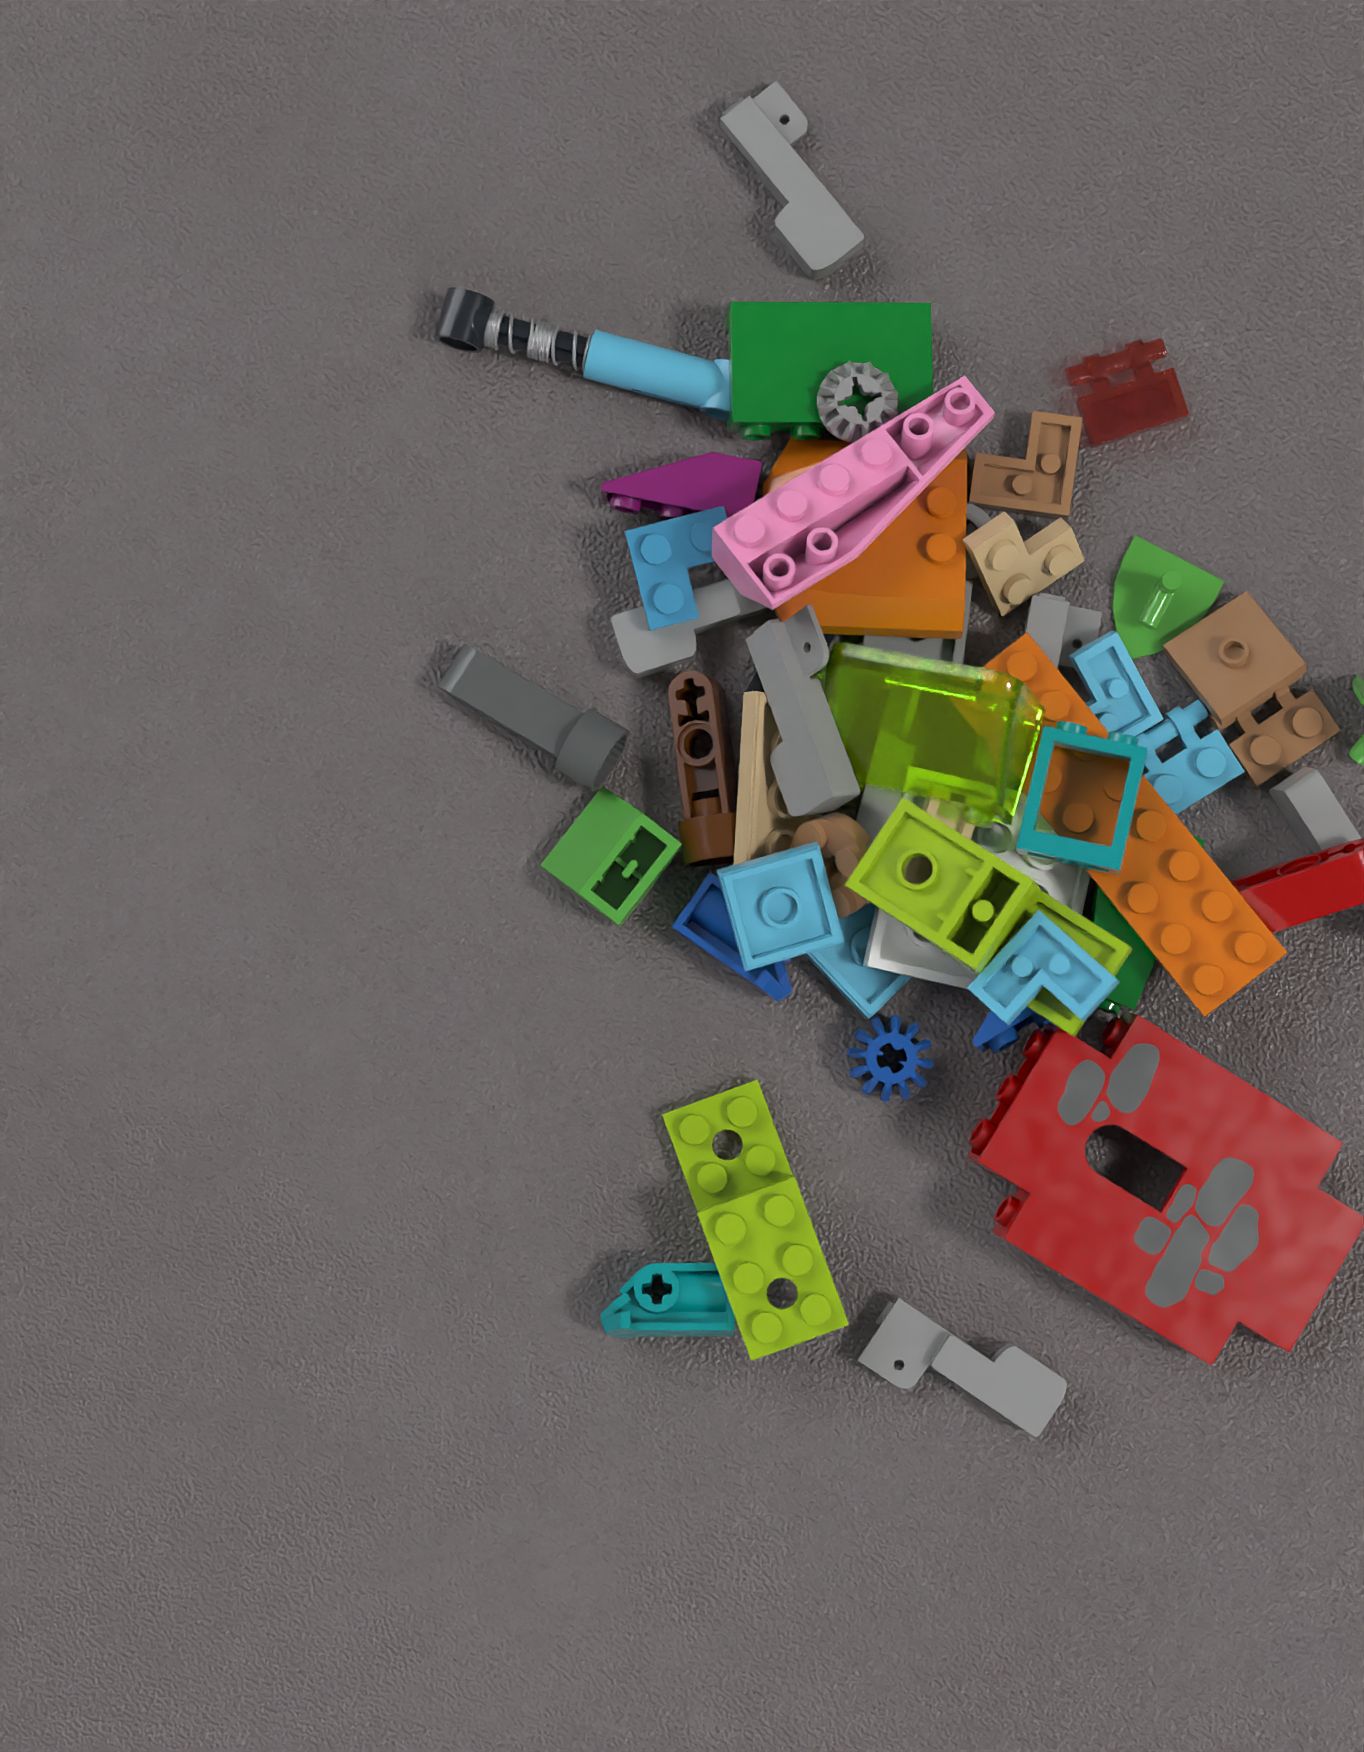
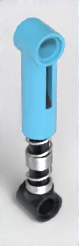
[434,287,730,422]

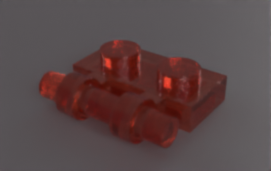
[1065,338,1190,449]

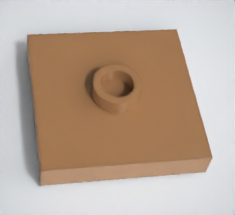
[1163,591,1307,726]

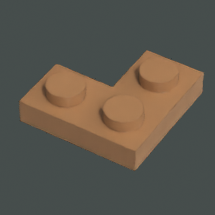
[968,410,1083,520]

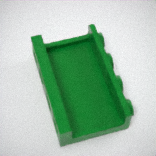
[724,302,933,441]

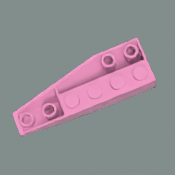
[711,376,995,610]

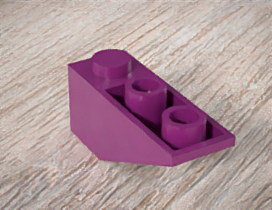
[601,452,762,521]

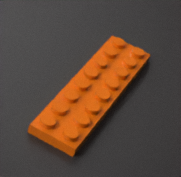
[947,632,1288,1018]

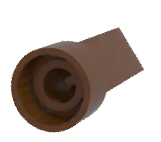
[668,670,738,867]

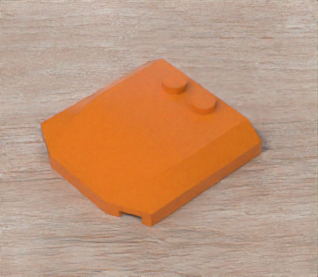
[763,439,967,639]

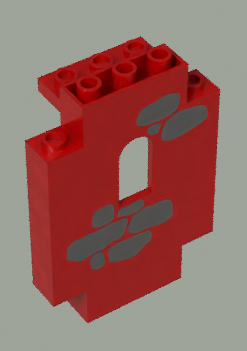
[967,1012,1364,1366]

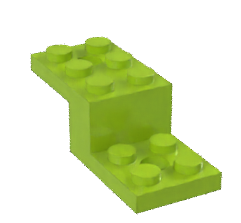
[845,797,1132,1037]
[662,1079,849,1361]

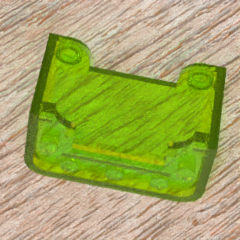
[824,642,1046,828]

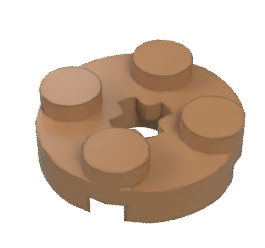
[791,812,873,918]

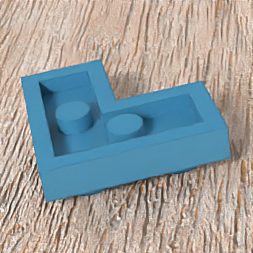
[624,506,727,631]

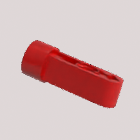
[1230,839,1364,933]

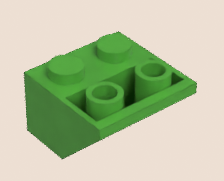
[540,786,682,928]

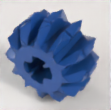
[847,1015,934,1102]

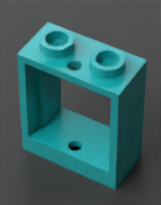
[1016,721,1147,876]

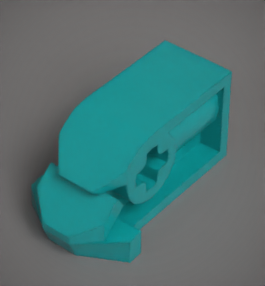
[600,1263,735,1338]

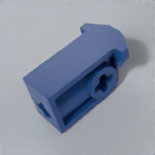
[672,872,793,1003]

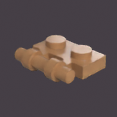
[1208,674,1341,788]

